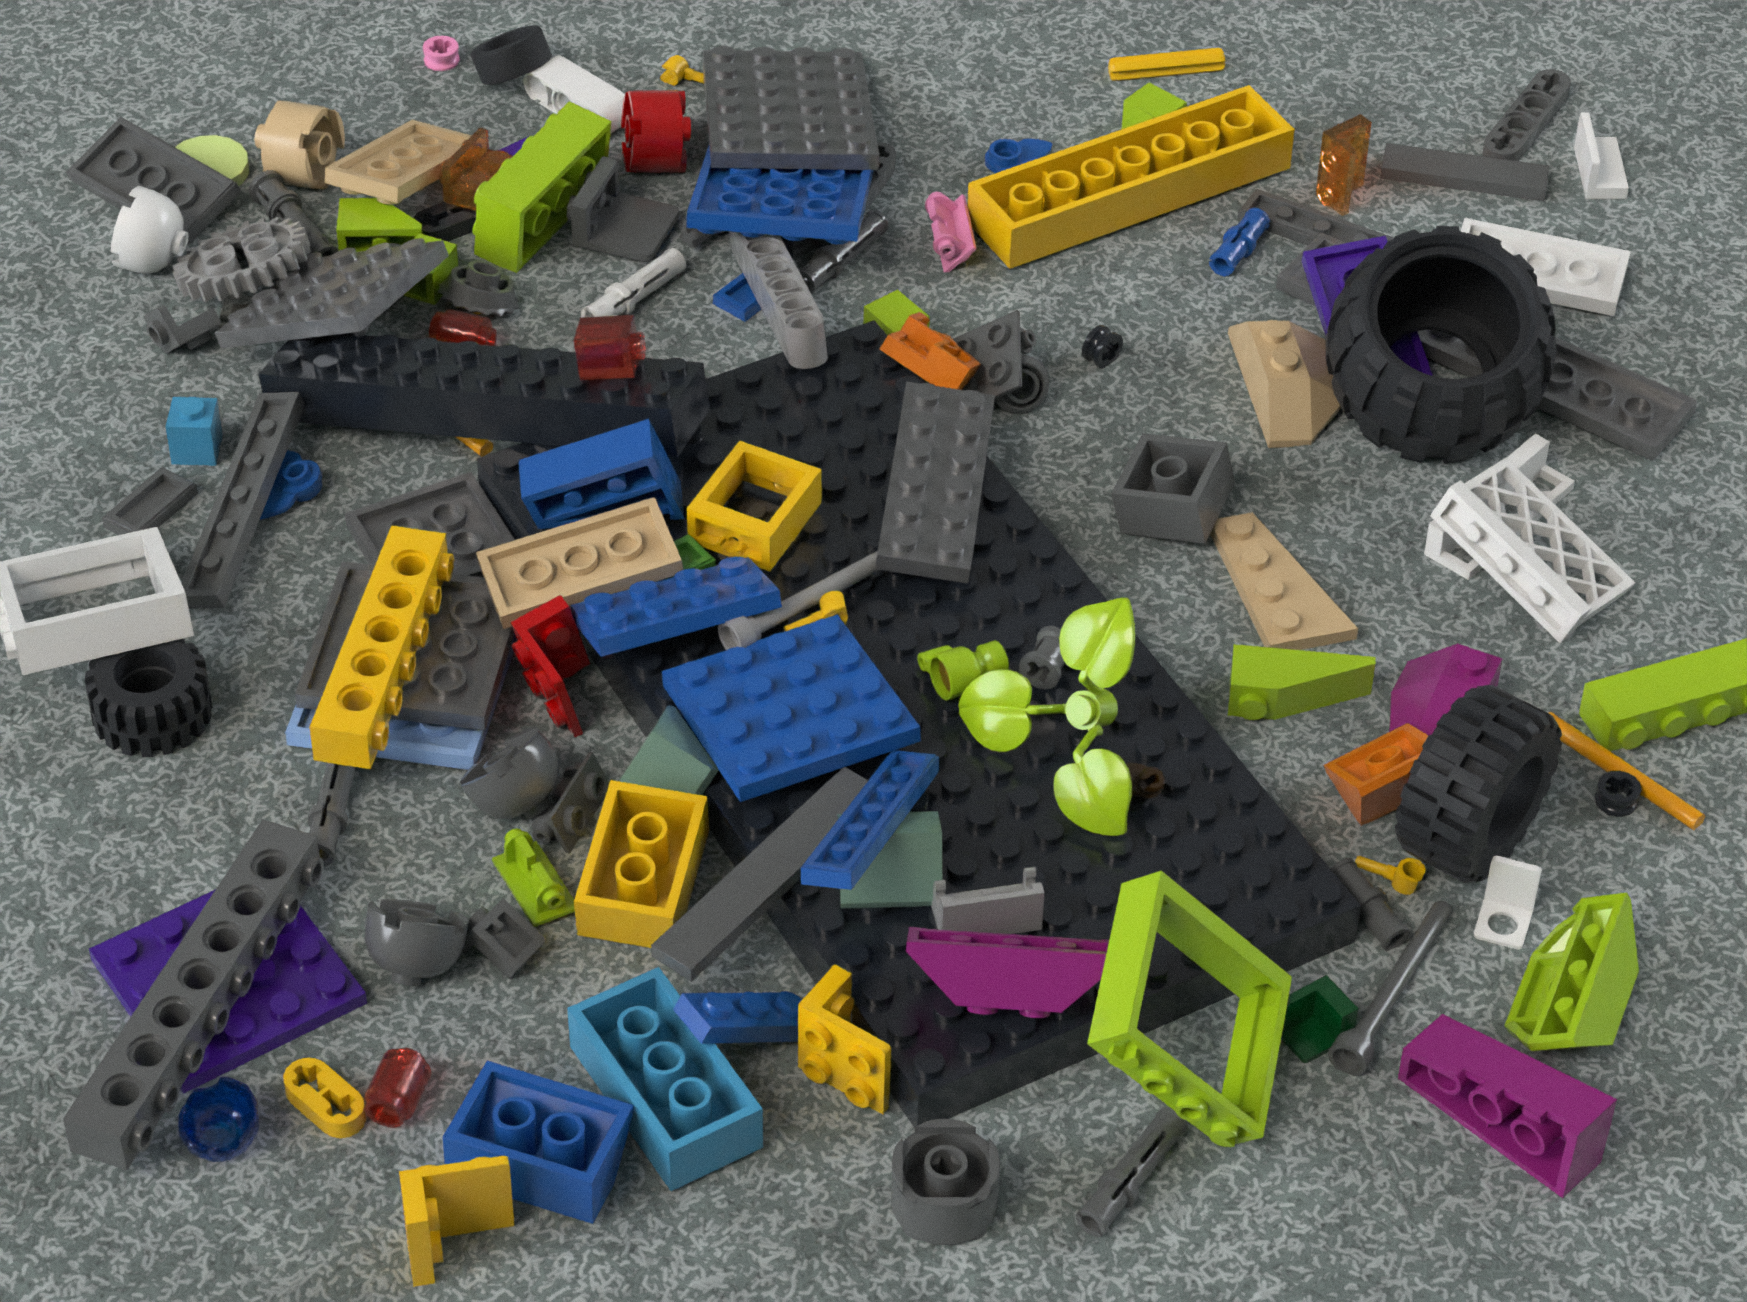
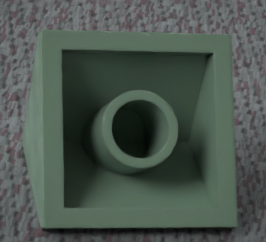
[618,706,719,795]
[837,811,943,908]

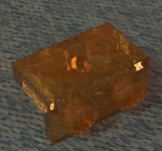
[1315,114,1372,216]

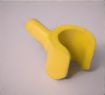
[660,55,704,86]
[784,591,848,631]
[1355,855,1426,895]

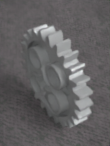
[173,217,311,302]

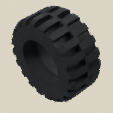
[1395,685,1562,883]

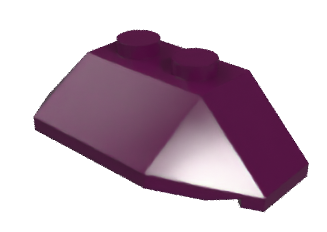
[906,927,1109,1018]

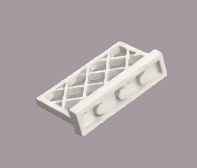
[1430,458,1635,643]

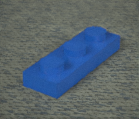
[673,991,802,1044]

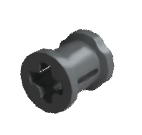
[1019,626,1065,690]

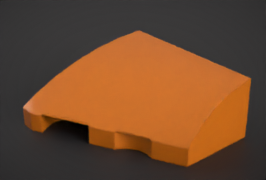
[879,312,981,390]

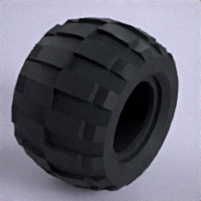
[1325,226,1557,464]

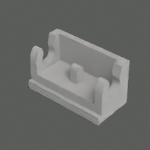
[931,867,1044,934]

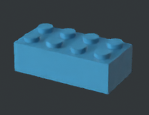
[567,967,763,1191]

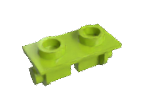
[492,828,575,927]

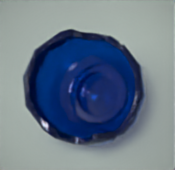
[178,1077,259,1162]

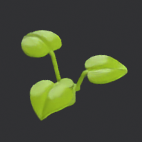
[958,597,1135,836]

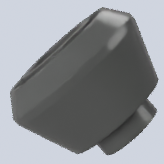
[994,354,1049,414]

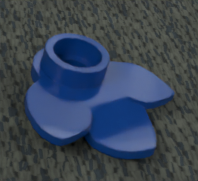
[985,139,1052,173]
[260,450,323,520]

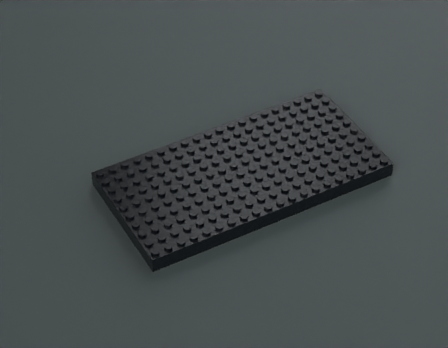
[477,320,1361,1128]

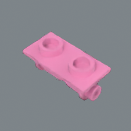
[925,192,977,272]

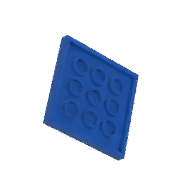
[686,146,873,244]
[662,614,921,802]

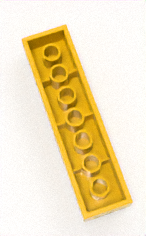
[967,85,1295,269]

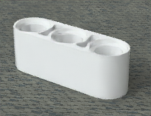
[523,55,624,134]

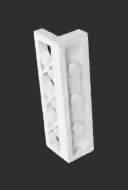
[1424,433,1575,580]

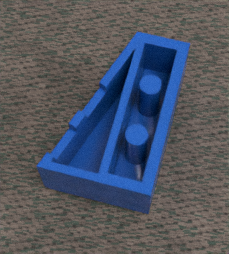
[519,419,685,529]

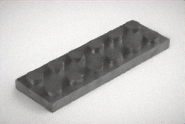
[875,381,995,583]

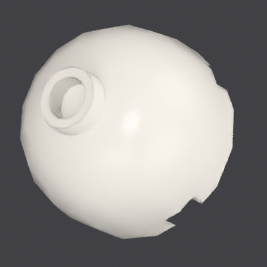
[111,186,188,274]

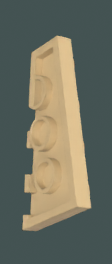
[1210,512,1358,650]

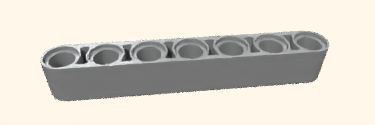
[729,231,828,369]

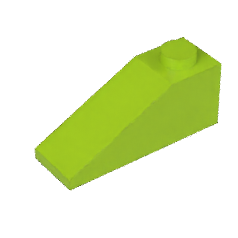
[1227,644,1376,720]

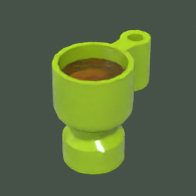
[917,640,1009,701]

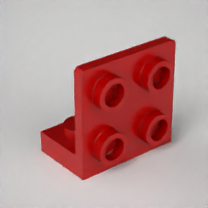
[511,595,590,737]

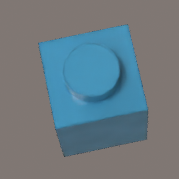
[165,397,223,466]

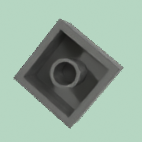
[1111,433,1235,544]

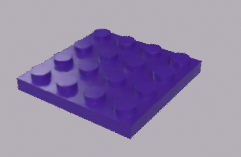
[89,889,367,1094]

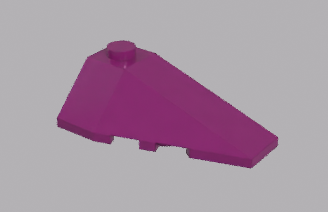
[1389,643,1503,736]

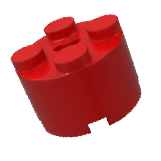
[621,90,691,173]

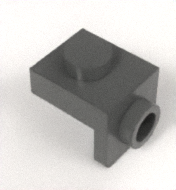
[144,305,222,353]

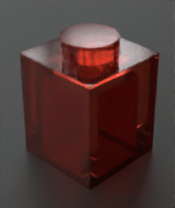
[573,315,646,380]

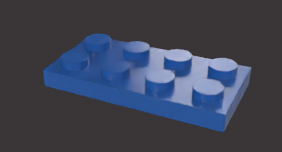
[570,556,782,657]

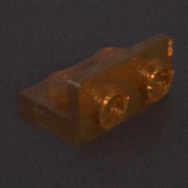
[439,128,513,210]

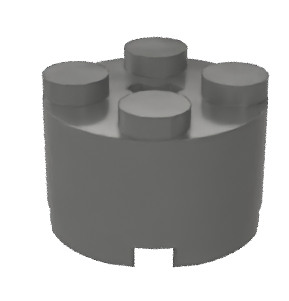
[891,1119,1000,1245]

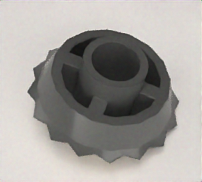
[438,261,519,316]

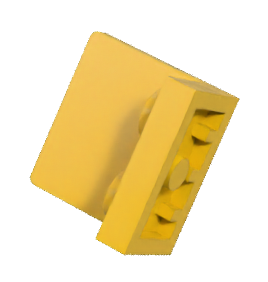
[798,964,891,1114]
[399,1156,514,1287]

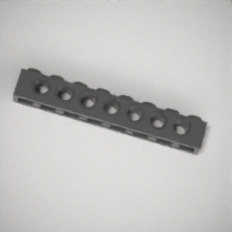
[63,819,324,1170]

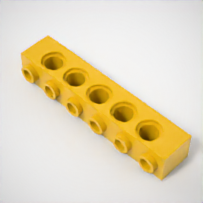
[309,525,454,769]

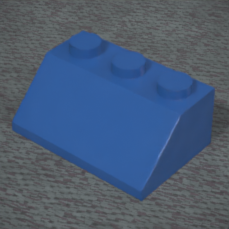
[442,1060,634,1224]

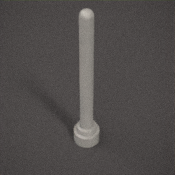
[718,551,880,650]

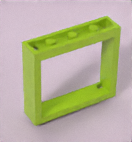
[1087,871,1292,1147]

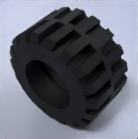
[85,638,213,757]

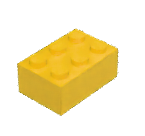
[574,780,709,948]

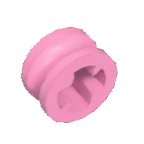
[423,36,460,71]

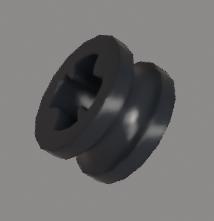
[1081,325,1123,369]
[1594,771,1641,817]

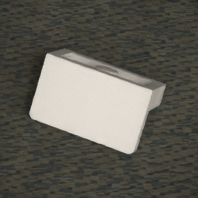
[1574,112,1629,199]

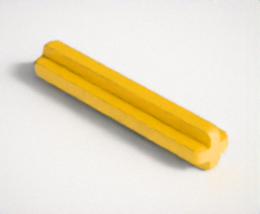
[1108,47,1225,81]

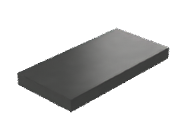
[65,117,241,245]

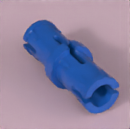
[1209,208,1270,276]

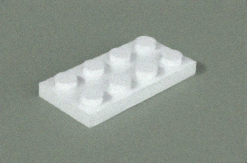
[1461,218,1631,316]

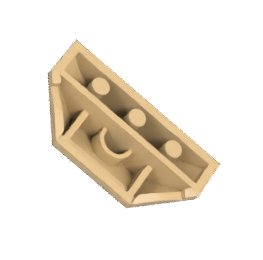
[1228,320,1341,448]

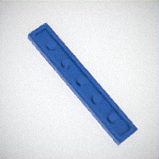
[801,750,939,890]

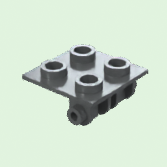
[953,310,1037,399]

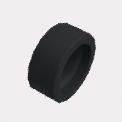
[470,25,552,85]

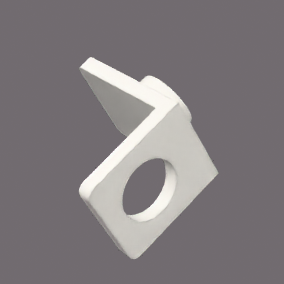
[1474,856,1542,950]

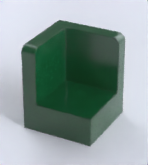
[1281,975,1359,1063]

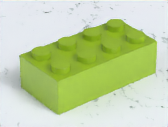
[472,101,611,273]

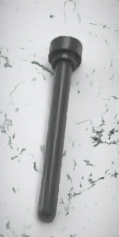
[1328,901,1451,1076]

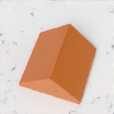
[1323,723,1428,826]

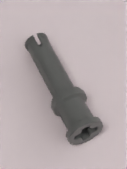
[248,170,338,257]

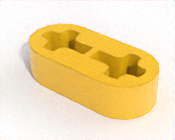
[283,1057,366,1138]

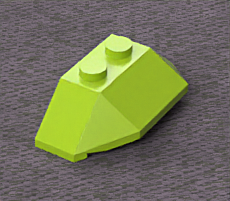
[1504,892,1639,1051]

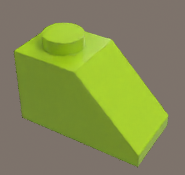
[336,198,423,252]

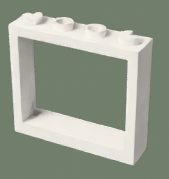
[0,527,194,675]

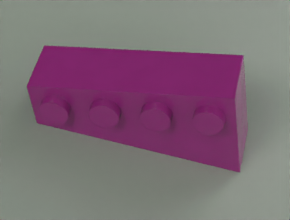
[1398,1014,1617,1198]

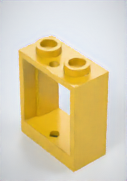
[687,441,822,571]

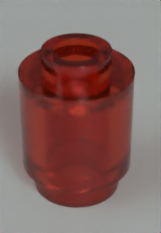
[429,309,497,346]
[364,1048,432,1128]

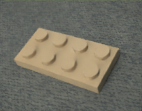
[325,120,483,205]
[476,497,684,629]

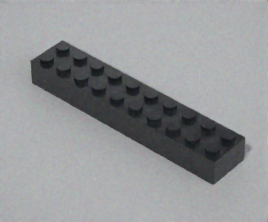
[258,333,710,457]

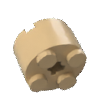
[254,100,345,189]

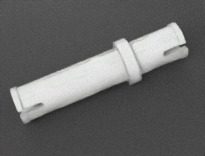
[581,248,686,332]

